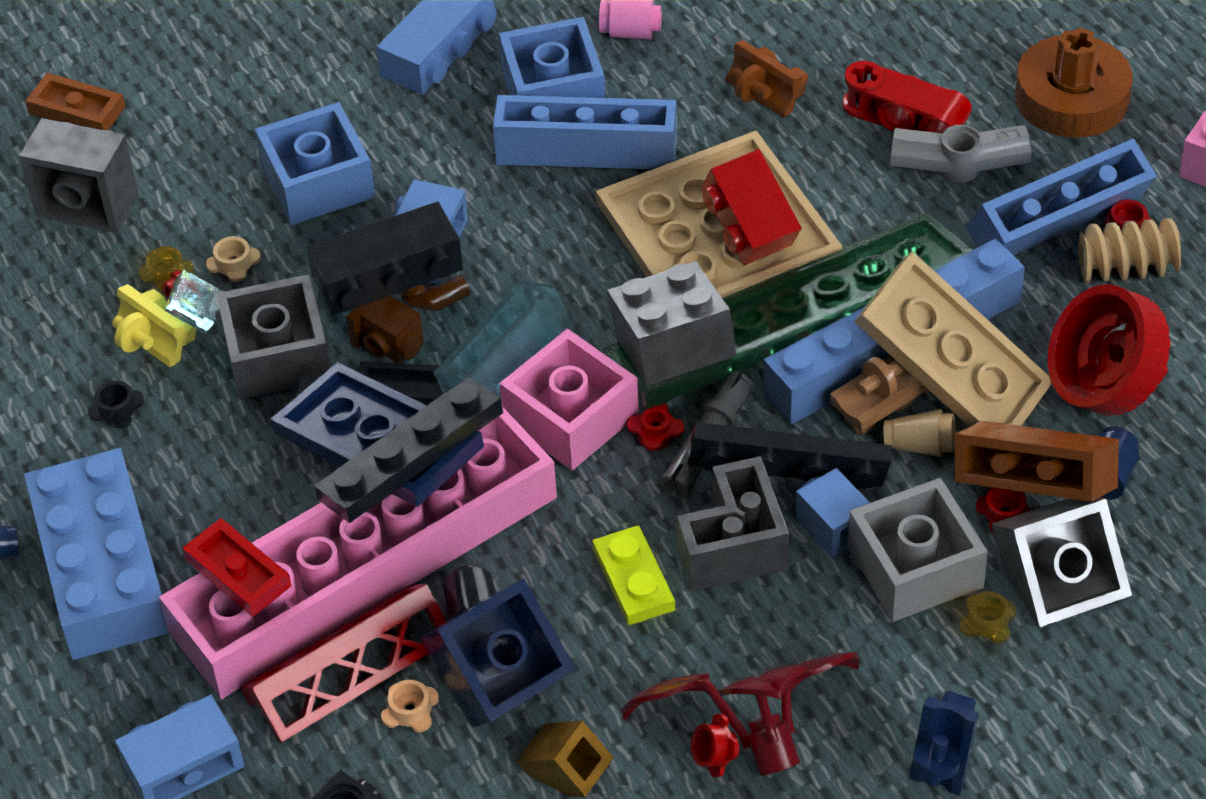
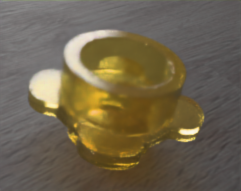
[139,246,194,292]
[960,591,1017,644]

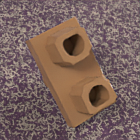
[830,356,928,436]

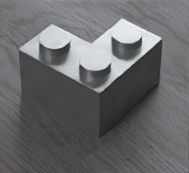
[677,456,789,591]

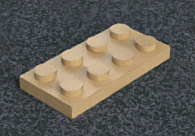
[854,251,1052,427]

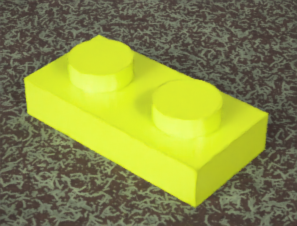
[592,525,676,626]

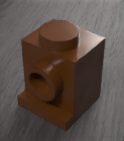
[346,296,424,363]

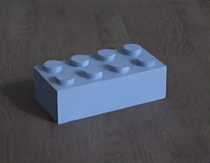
[24,448,168,660]

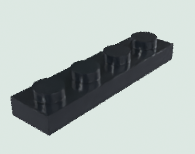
[314,377,504,523]
[687,422,892,489]

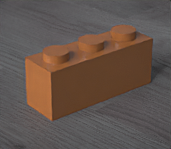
[955,421,1119,502]

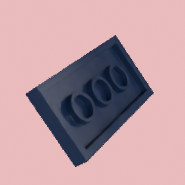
[270,362,484,507]

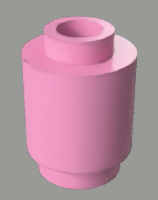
[599,0,662,40]

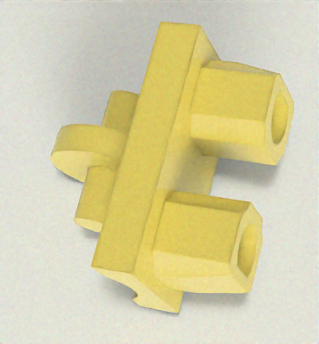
[112,284,197,367]

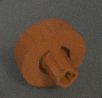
[1015,27,1133,138]

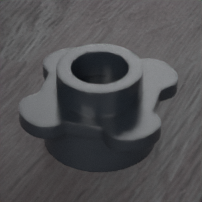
[88,381,144,428]

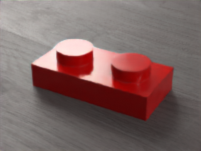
[182,518,292,617]

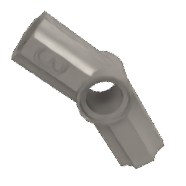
[890,125,1032,183]

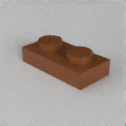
[25,73,126,130]

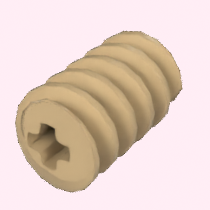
[1078,218,1181,283]

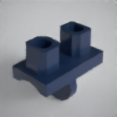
[909,691,980,796]

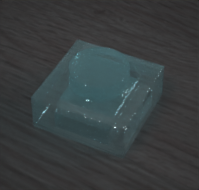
[164,269,223,333]

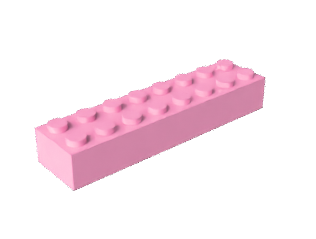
[159,406,557,699]

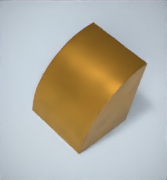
[516,721,614,797]

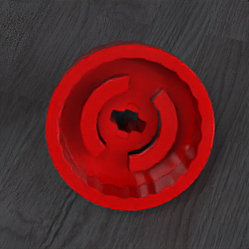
[1047,284,1170,416]

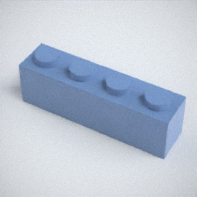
[493,95,677,169]
[966,138,1157,256]

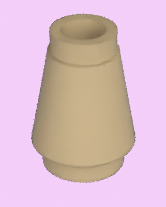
[883,409,956,458]

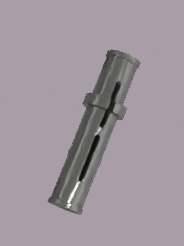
[659,371,755,498]

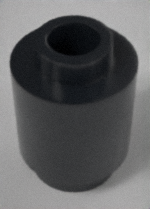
[442,565,496,619]

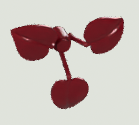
[621,652,860,776]

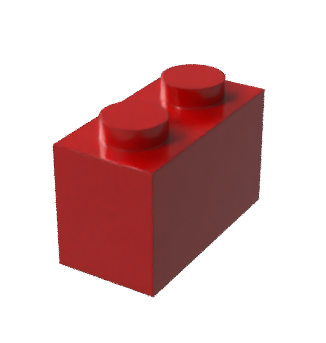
[702,149,802,266]

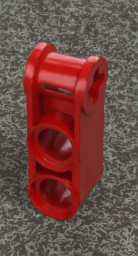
[842,60,972,134]

